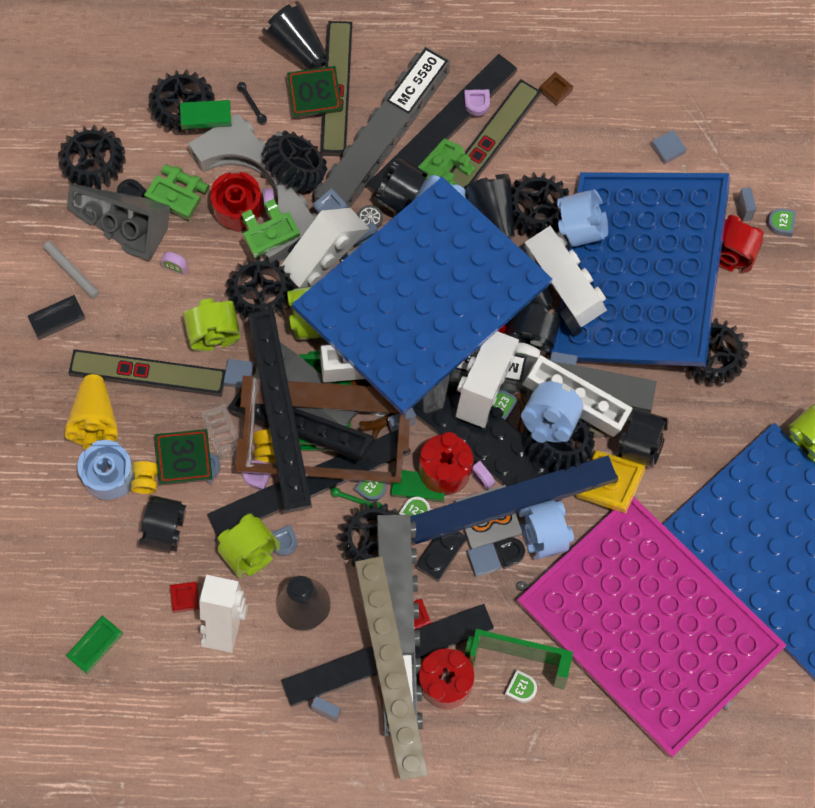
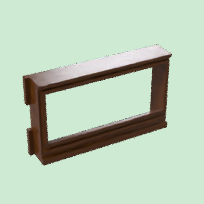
[235,375,411,484]

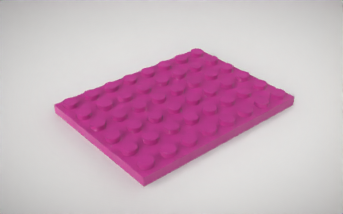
[517,497,787,759]

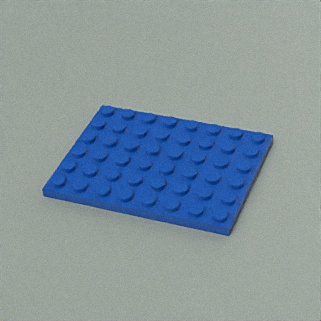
[551,172,731,366]
[292,177,553,415]
[663,423,815,681]

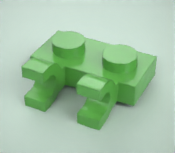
[419,138,475,185]
[242,199,300,258]

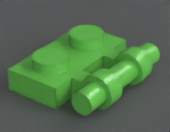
[144,164,210,220]

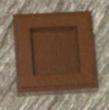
[539,71,574,106]

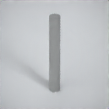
[43,241,100,299]

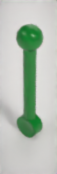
[330,487,383,509]

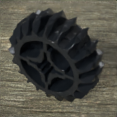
[148,69,215,135]
[58,125,126,189]
[261,130,328,193]
[511,172,569,237]
[226,256,295,320]
[683,318,749,387]
[524,418,595,472]
[338,502,398,567]

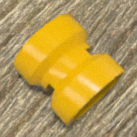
[253,430,276,463]
[130,461,158,494]

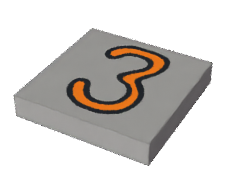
[455,485,522,549]

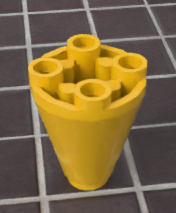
[65,374,118,450]

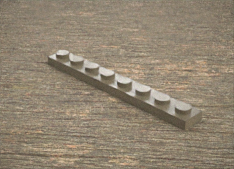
[355,556,428,781]

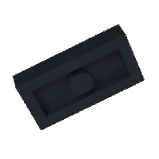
[416,531,468,583]

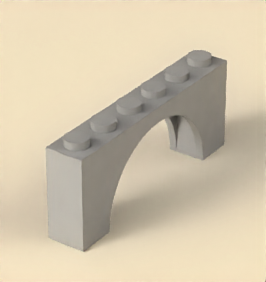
[188,113,317,263]

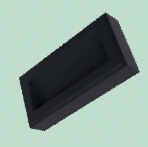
[28,295,86,340]

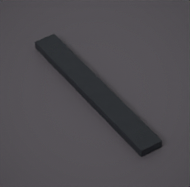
[366,54,517,196]
[248,309,312,513]
[207,429,411,537]
[281,604,494,707]

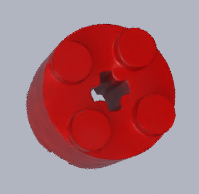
[210,172,263,232]
[719,215,764,273]
[419,432,473,495]
[419,648,474,709]

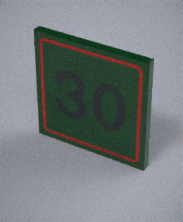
[287,66,342,118]
[155,429,213,485]

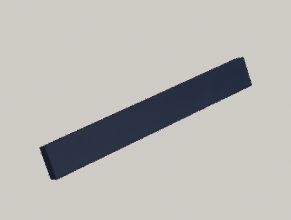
[410,455,617,545]

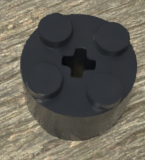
[374,157,429,214]
[504,303,561,355]
[618,409,669,468]
[139,495,186,554]

